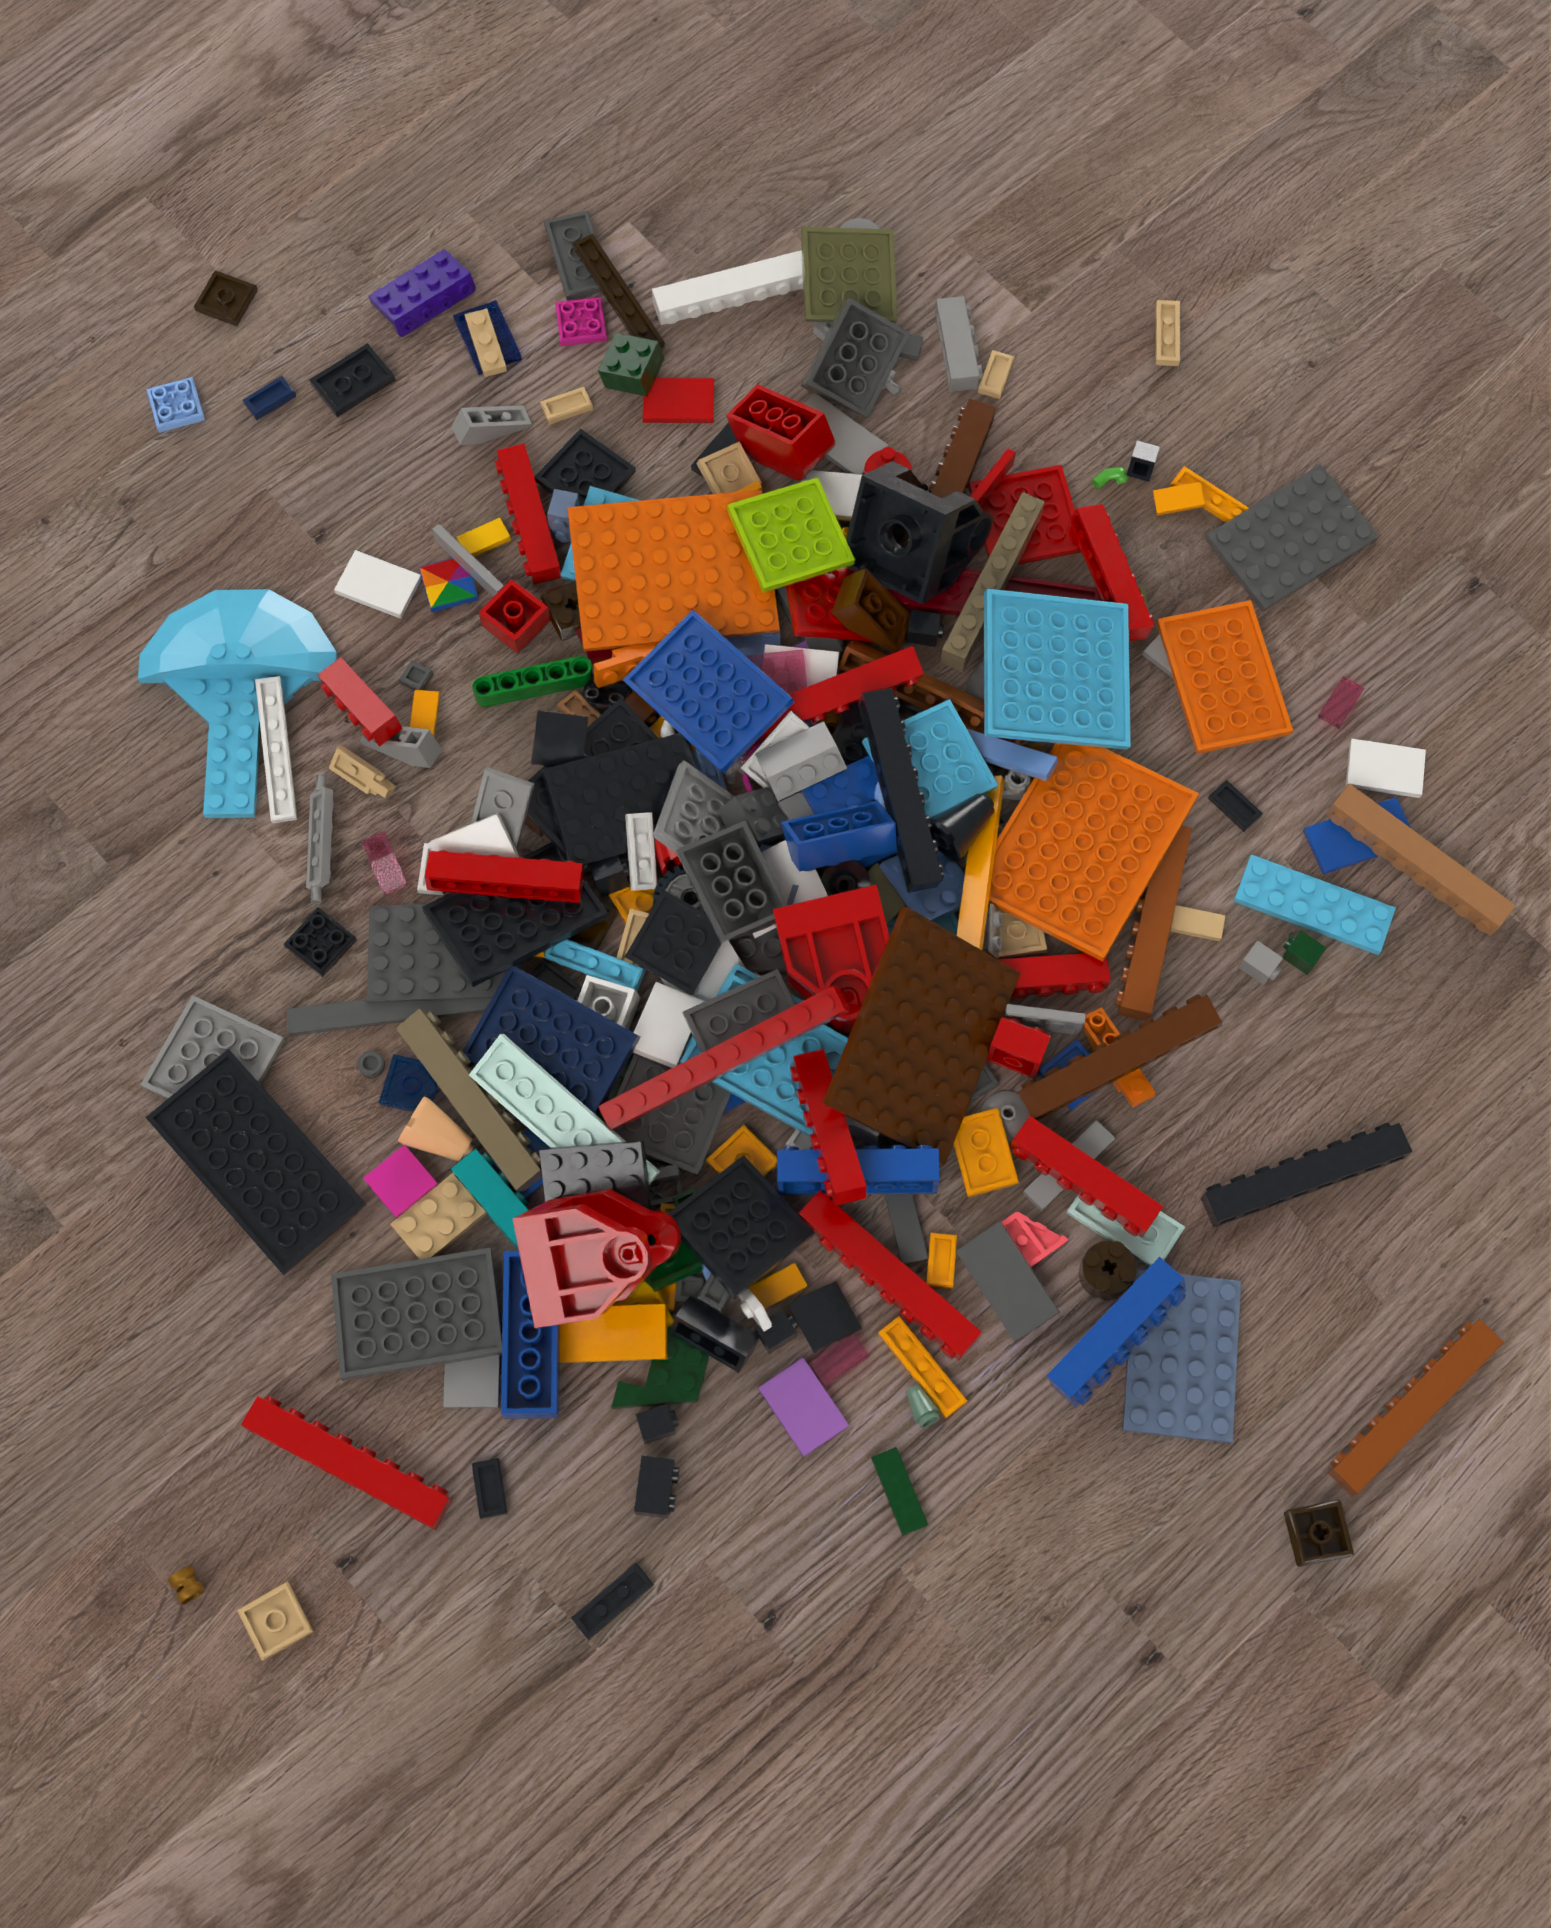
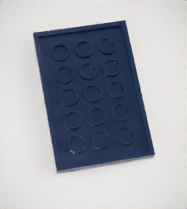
[462,965,641,1116]

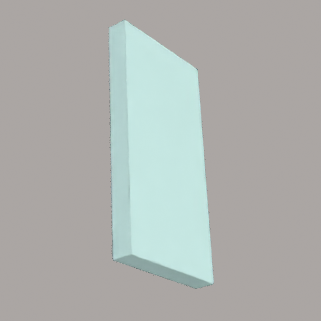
[1066,1195,1185,1267]

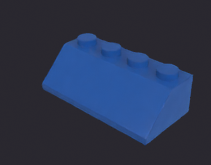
[781,801,897,872]

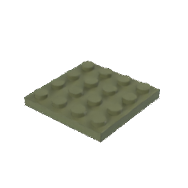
[801,227,897,324]

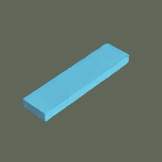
[543,939,646,992]

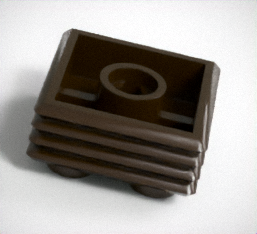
[541,580,581,641]
[1284,1500,1354,1567]

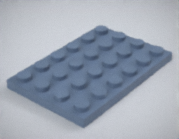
[1122,1269,1241,1444]

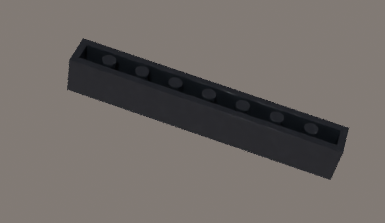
[858,688,944,893]
[1201,1122,1413,1228]

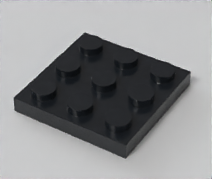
[534,428,636,506]
[625,890,722,996]

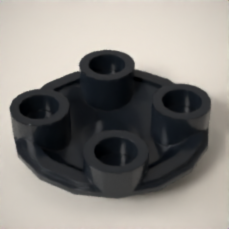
[583,673,632,710]

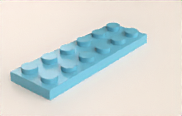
[1233,855,1396,955]

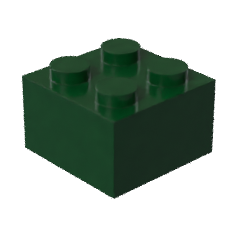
[598,333,664,397]

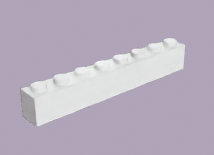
[652,250,803,325]

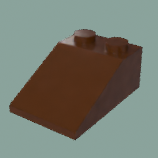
[832,568,911,652]

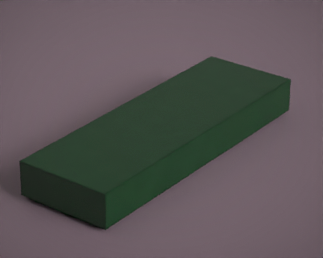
[871,1447,928,1536]

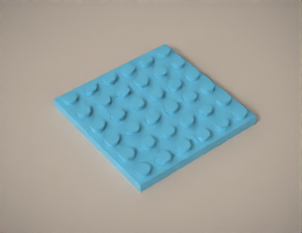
[984,589,1131,750]

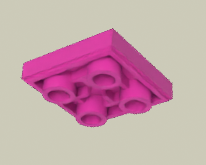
[555,297,607,346]
[363,1145,438,1219]

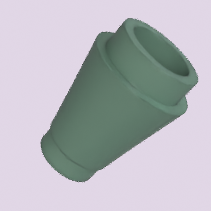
[906,1385,940,1428]

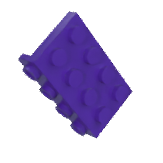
[368,249,476,337]

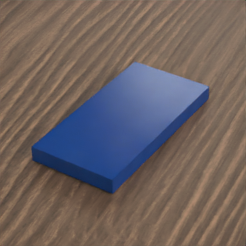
[1303,797,1411,875]

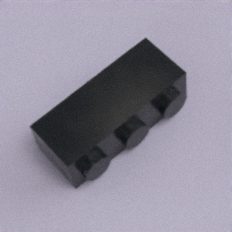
[669,1296,760,1373]

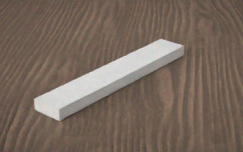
[255,676,297,823]

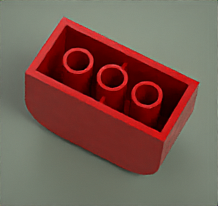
[726,384,835,481]

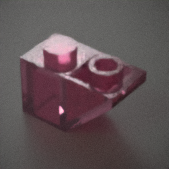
[361,831,408,895]

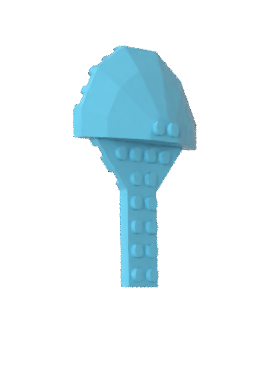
[138,589,338,818]

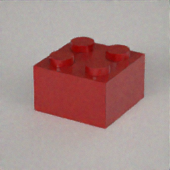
[478,579,550,654]
[986,1017,1051,1079]

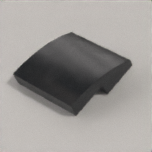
[531,710,588,767]
[788,1281,862,1353]

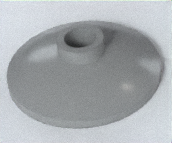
[981,1091,1030,1142]

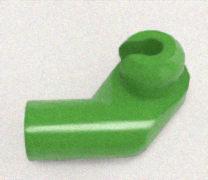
[1091,467,1128,489]

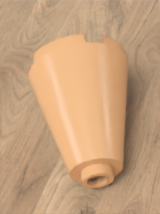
[398,1096,475,1162]

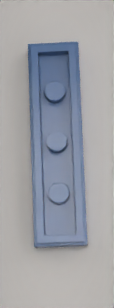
[967,729,1058,781]

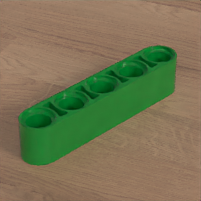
[472,656,593,707]

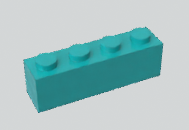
[451,1149,529,1251]

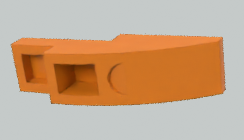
[594,643,659,688]
[1082,1007,1155,1108]

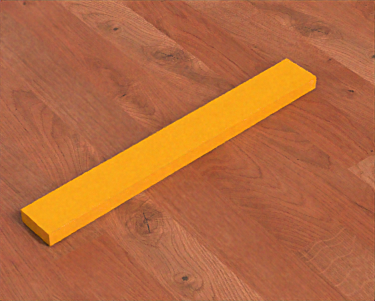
[956,775,1004,950]

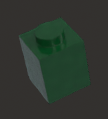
[1282,930,1327,975]

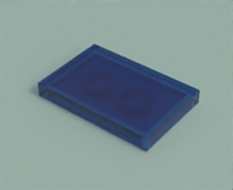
[453,300,522,375]

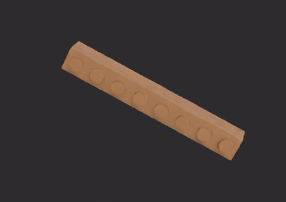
[1325,783,1516,936]

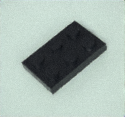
[309,343,396,417]

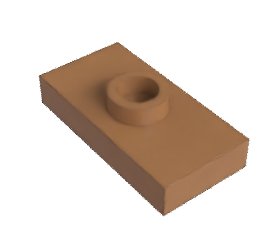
[557,689,601,727]

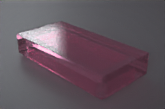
[1318,676,1364,729]
[809,1334,870,1387]

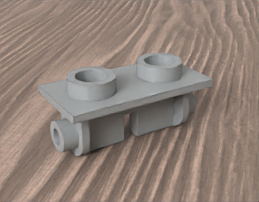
[982,903,1003,960]

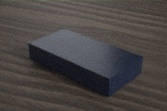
[243,376,296,421]

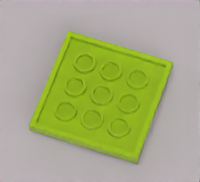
[727,477,855,593]

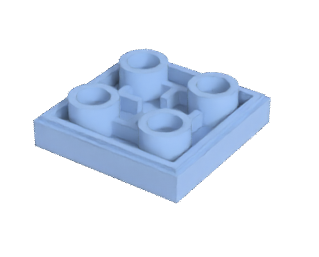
[146,377,205,433]

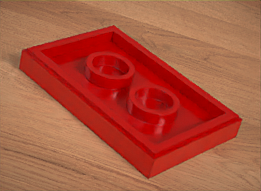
[643,378,714,423]

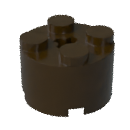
[1079,1241,1136,1300]

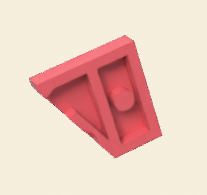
[1002,1211,1069,1268]

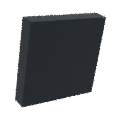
[283,907,357,977]

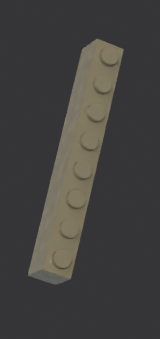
[940,492,1045,672]
[396,1008,542,1192]

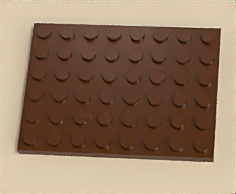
[822,907,1020,1165]

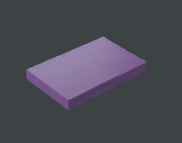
[758,1358,849,1457]

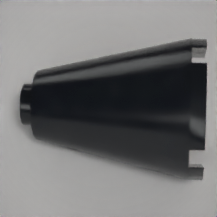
[930,794,994,861]

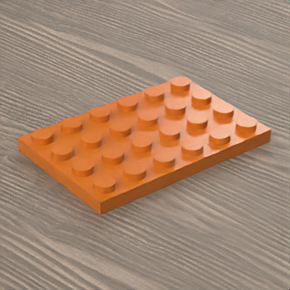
[1156,600,1293,754]

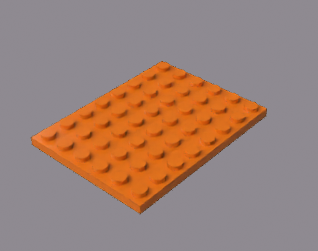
[567,490,780,652]
[988,743,1199,962]

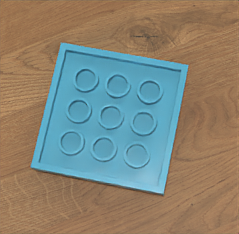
[862,699,998,819]

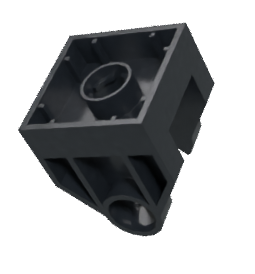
[846,461,992,604]

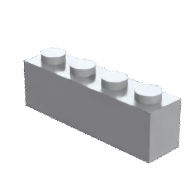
[935,296,982,392]

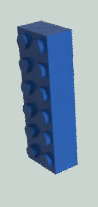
[777,1145,940,1195]
[501,1251,560,1419]
[1046,1256,1186,1408]

